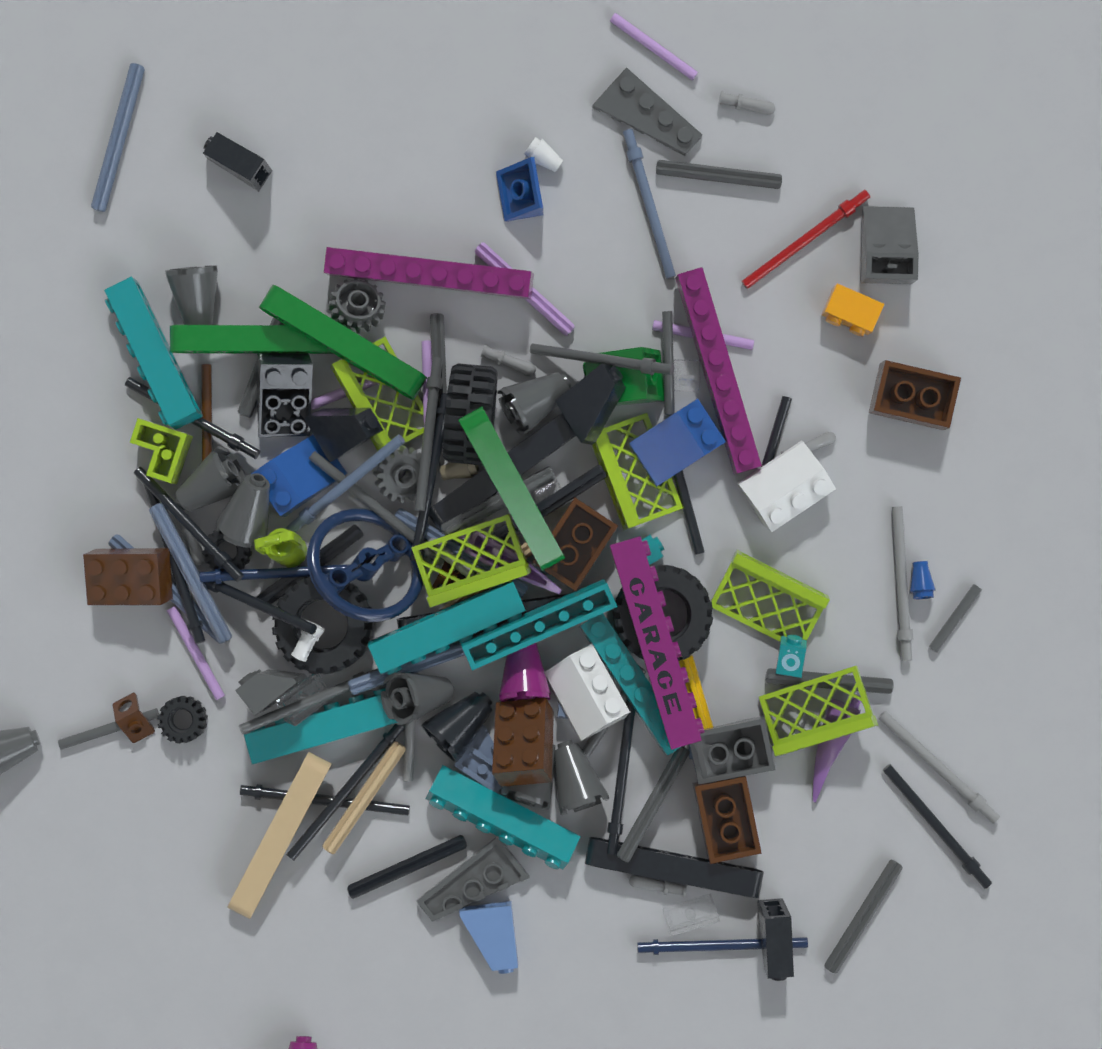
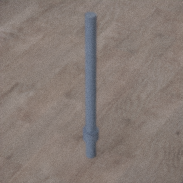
[623,129,676,279]
[286,434,405,532]

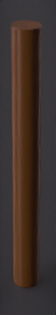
[201,364,212,461]

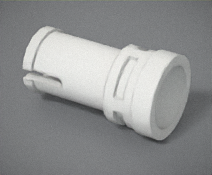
[291,620,325,662]

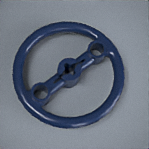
[307,509,423,622]

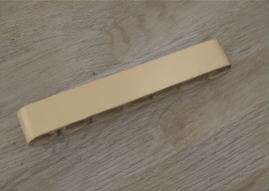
[227,752,332,919]

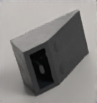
[256,353,313,437]

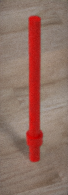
[741,189,871,289]

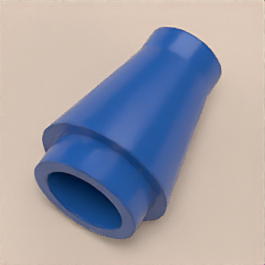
[910,561,936,600]

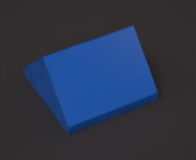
[496,157,544,221]

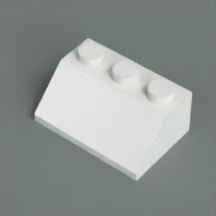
[738,440,836,532]
[545,644,630,741]

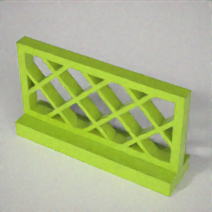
[330,336,424,452]
[592,413,683,531]
[411,514,531,607]
[711,550,830,642]
[759,666,878,756]

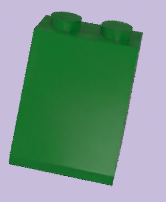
[583,347,664,406]

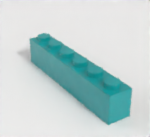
[104,276,203,430]
[461,579,617,671]
[368,580,526,675]
[579,613,680,756]
[244,687,398,765]
[425,765,581,870]

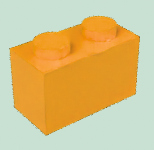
[821,283,884,337]

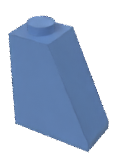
[459,901,519,974]

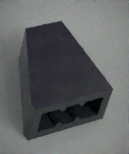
[203,132,273,192]
[555,364,626,445]
[304,408,383,462]
[757,898,794,981]

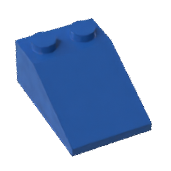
[629,399,726,487]
[251,435,348,517]

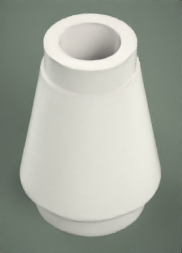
[524,137,563,173]

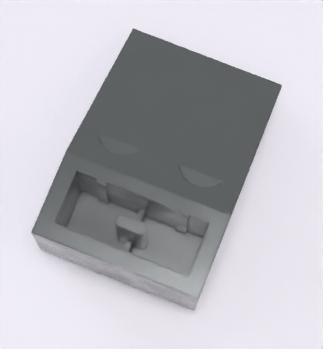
[861,206,919,284]

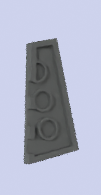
[592,67,703,156]
[416,836,530,922]

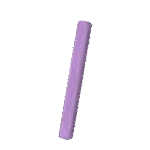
[475,242,575,336]

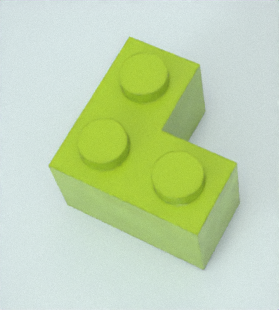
[129,418,193,485]

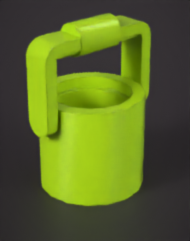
[254,528,307,567]

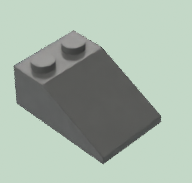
[690,716,776,785]

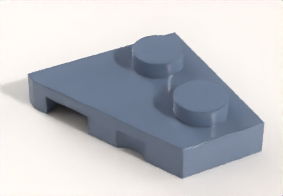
[454,725,501,793]

